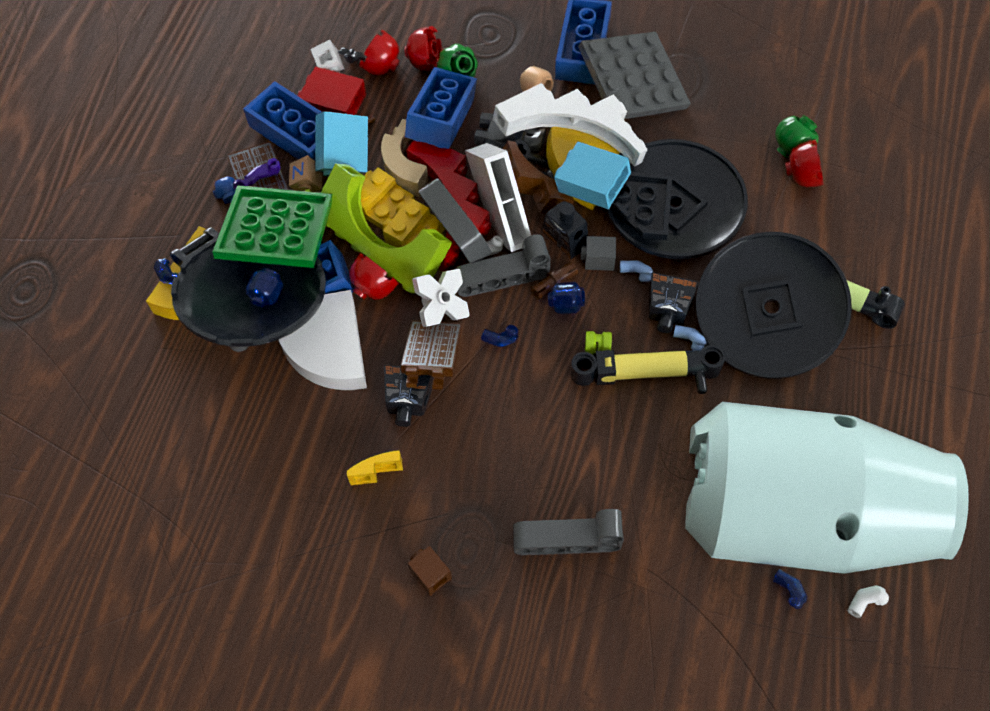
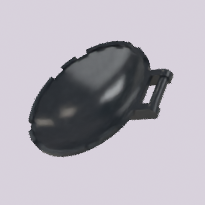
[170,227,326,347]

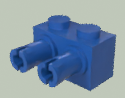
[317,240,354,294]

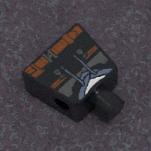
[542,201,588,259]
[649,272,699,333]
[384,365,433,427]

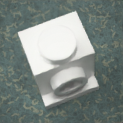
[311,40,344,73]

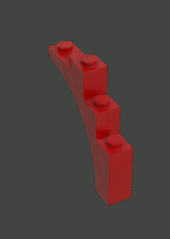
[407,141,492,272]

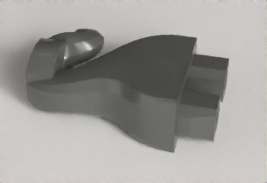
[474,112,546,152]

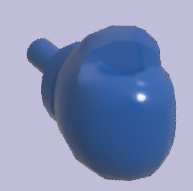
[213,176,236,204]

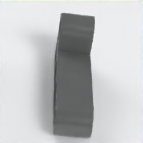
[418,178,492,263]
[455,234,550,297]
[513,509,624,555]

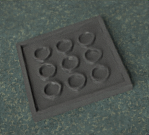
[578,32,691,119]

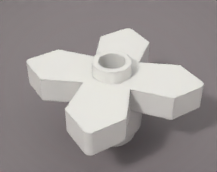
[412,269,470,327]

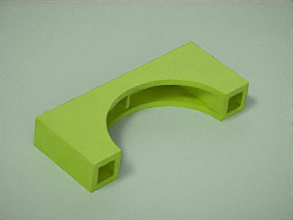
[321,164,453,293]

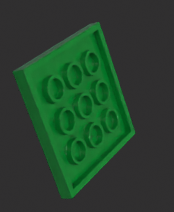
[213,185,332,268]

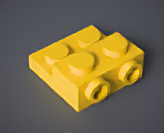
[361,167,415,229]
[382,198,447,247]

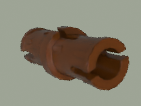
[530,261,578,300]

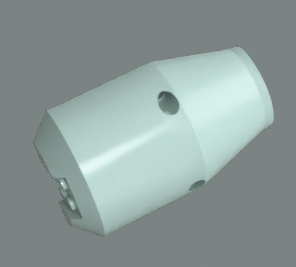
[685,402,968,574]

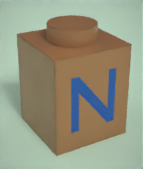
[289,155,322,192]

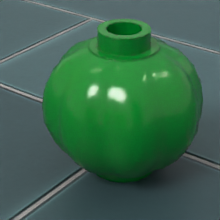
[437,43,478,78]
[775,115,819,158]

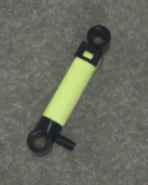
[847,280,905,329]

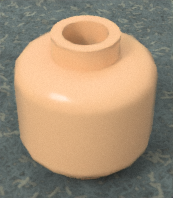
[520,66,553,92]

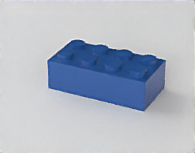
[555,0,612,84]
[405,67,477,149]
[243,81,322,161]

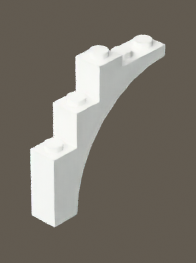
[493,83,648,167]

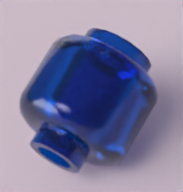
[245,268,283,308]
[548,281,585,314]

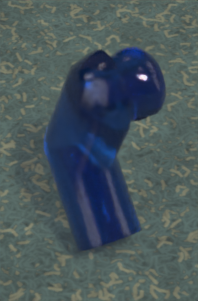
[154,258,179,284]
[481,325,518,347]
[773,569,808,609]

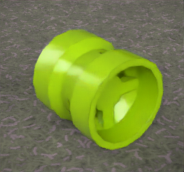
[585,331,612,355]

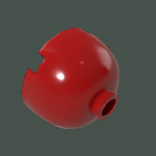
[404,26,443,72]
[359,30,400,76]
[785,139,824,187]
[349,253,399,300]

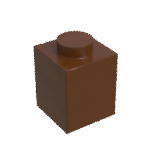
[408,546,452,596]

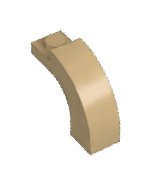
[381,119,428,197]

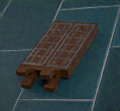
[227,141,289,190]
[401,320,461,390]

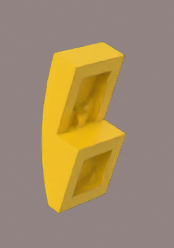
[347,450,403,485]

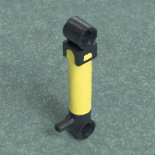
[570,345,726,394]

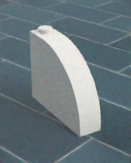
[465,143,531,252]
[278,290,367,390]

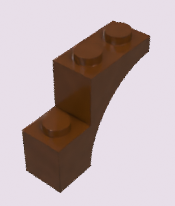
[502,141,574,214]

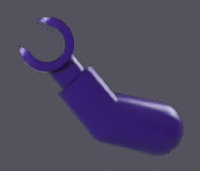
[233,158,280,189]

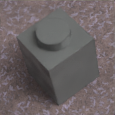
[581,236,616,271]

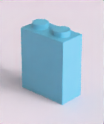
[315,111,368,176]
[554,142,631,209]

